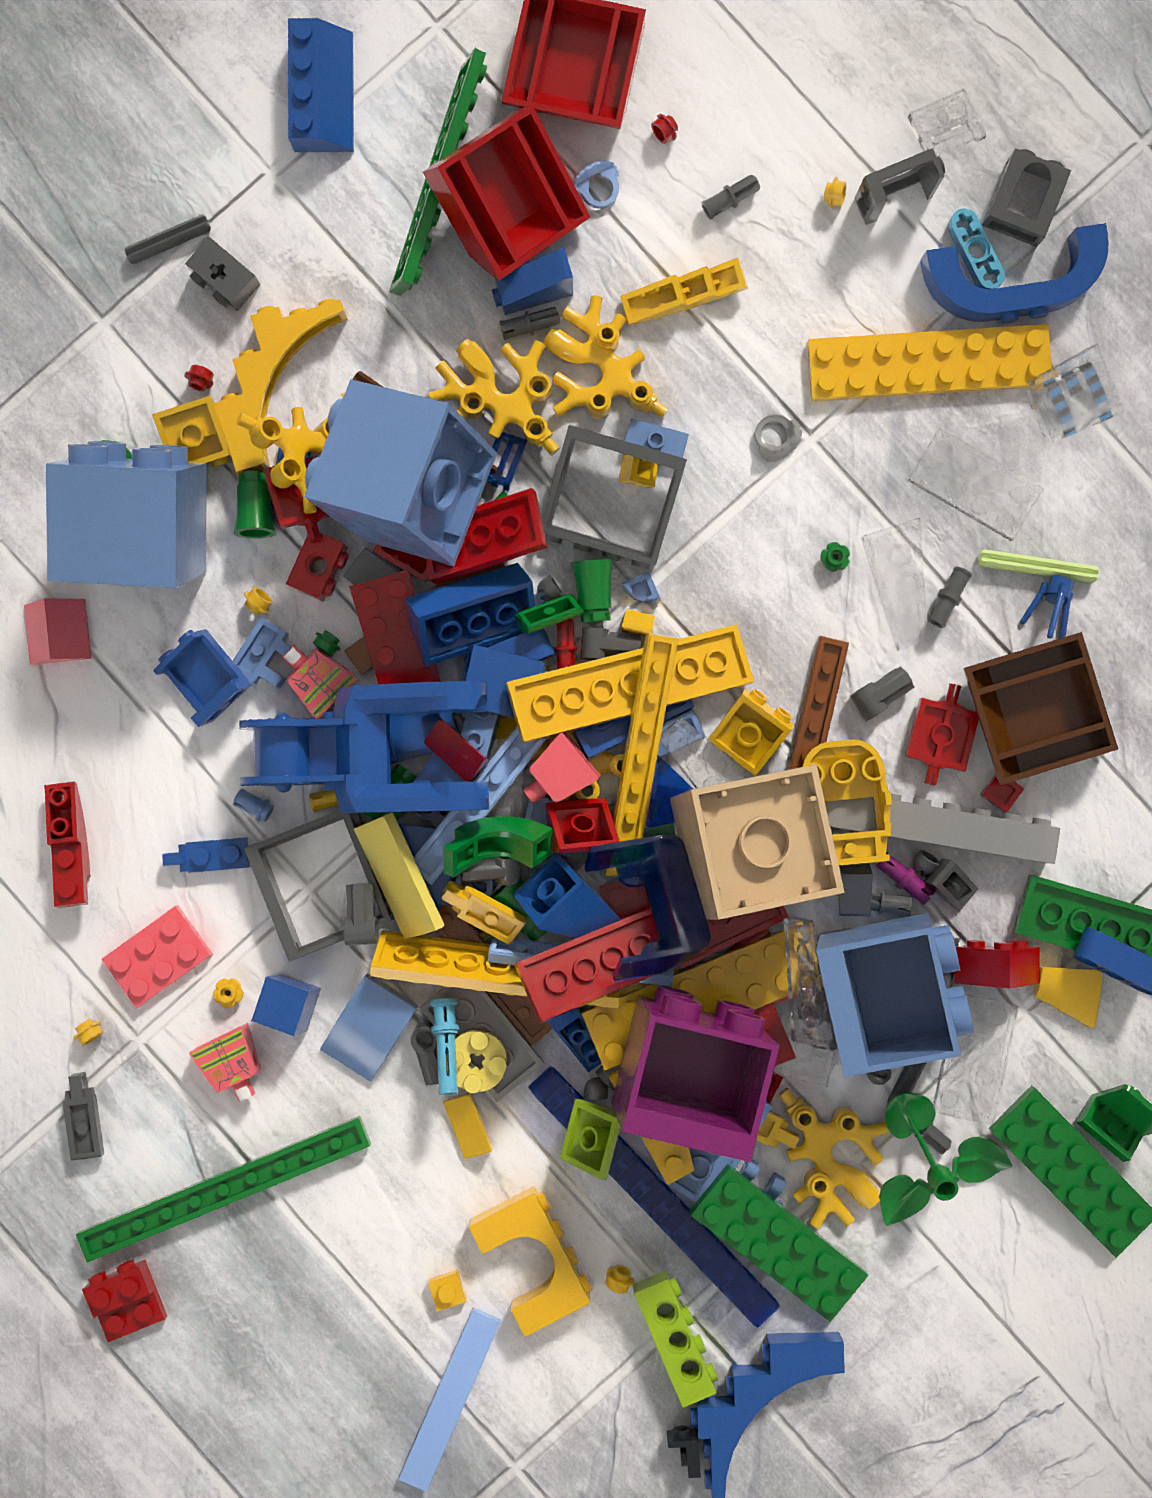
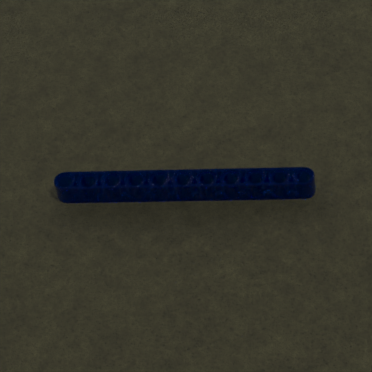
[528,1065,780,1328]

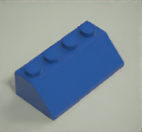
[288,18,354,152]
[405,563,535,667]

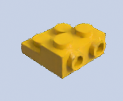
[152,396,230,467]
[707,688,794,776]

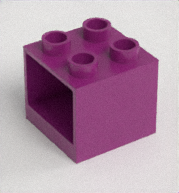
[611,985,780,1162]

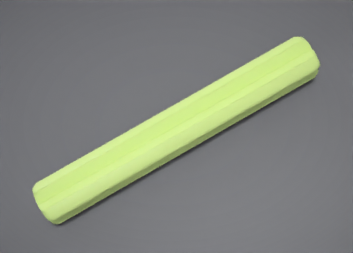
[978,549,1099,583]

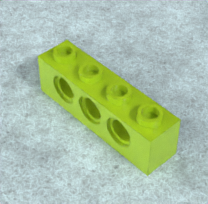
[633,1270,719,1408]

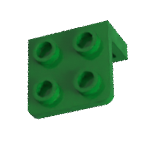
[1076,1084,1152,1162]

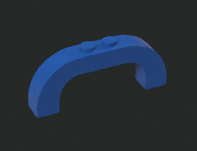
[920,223,1109,324]

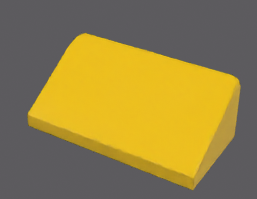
[443,1092,493,1159]

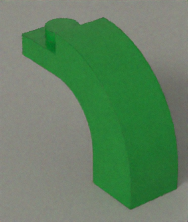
[443,816,553,878]

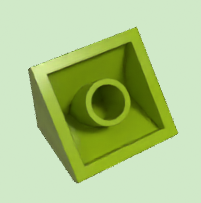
[560,1099,620,1180]

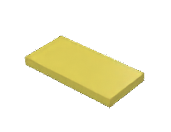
[354,812,444,940]

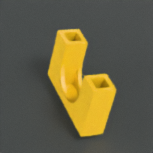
[469,1186,593,1337]

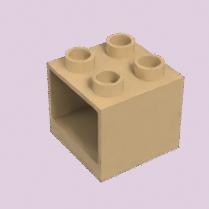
[670,764,845,920]

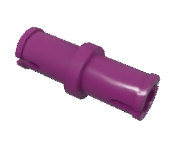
[875,852,936,905]

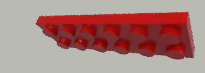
[514,894,710,1024]

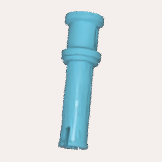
[430,998,459,1095]

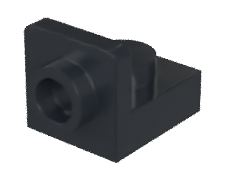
[667,1425,701,1478]

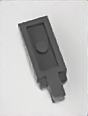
[62,1072,104,1161]

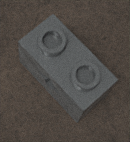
[185,236,260,311]

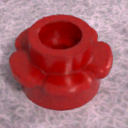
[651,113,678,144]
[184,365,214,392]

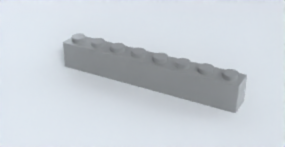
[825,794,1061,864]

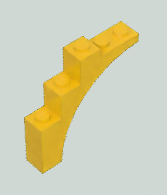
[214,299,348,474]

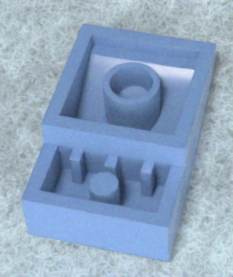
[320,973,418,1082]

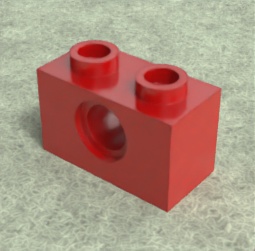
[286,530,349,602]

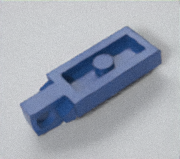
[162,837,250,873]

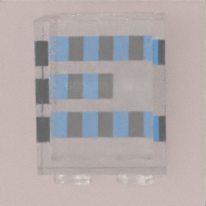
[1026,343,1124,443]

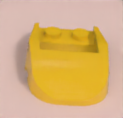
[803,740,892,865]

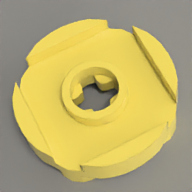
[446,1030,507,1093]

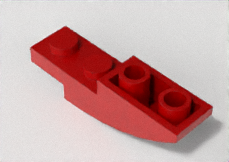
[44,781,91,908]

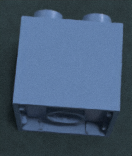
[304,379,497,566]
[46,441,207,588]
[816,913,975,1077]

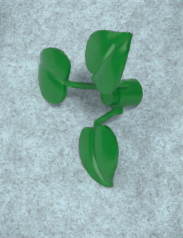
[879,1092,1012,1226]

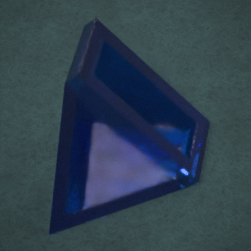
[645,755,693,828]

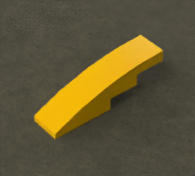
[620,257,749,326]

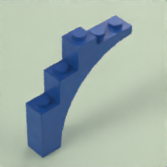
[690,1332,845,1498]

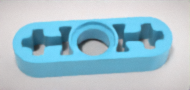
[948,208,1005,289]

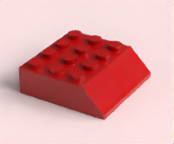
[501,0,646,129]
[423,105,591,281]

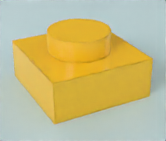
[428,1269,467,1312]

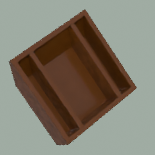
[963,632,1118,785]

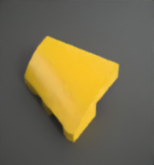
[1033,966,1102,1028]

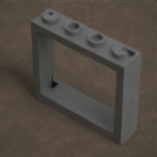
[542,425,687,569]
[244,810,395,962]

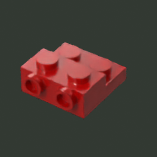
[82,1259,167,1343]

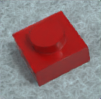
[980,773,1025,813]

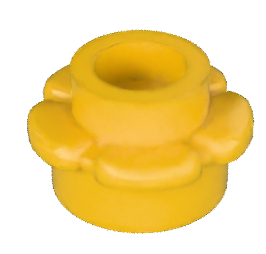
[824,177,847,208]
[244,587,273,615]
[213,978,243,1008]
[73,1019,104,1046]
[605,1265,635,1294]

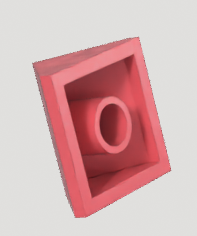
[24,598,91,665]

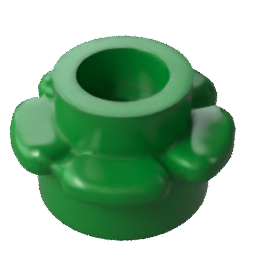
[820,542,850,572]
[312,630,341,657]

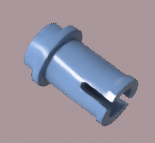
[233,788,274,822]

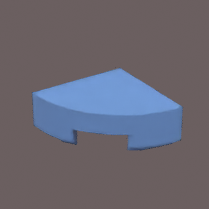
[621,572,661,603]

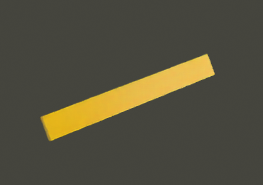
[603,633,678,879]

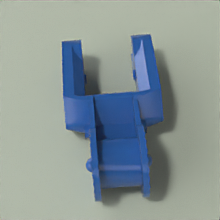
[239,681,489,813]

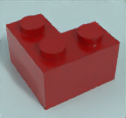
[954,940,1040,989]

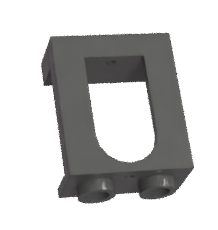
[854,148,945,225]
[982,148,1072,247]

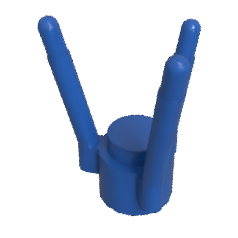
[1020,575,1074,639]

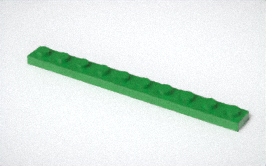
[76,1116,371,1263]

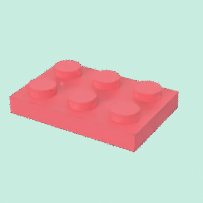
[101,905,213,1008]

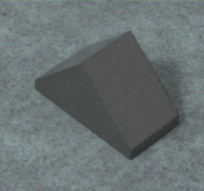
[923,858,978,912]
[838,863,873,916]

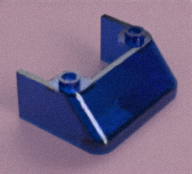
[584,834,711,982]

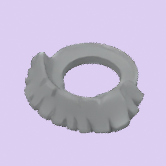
[755,414,802,462]

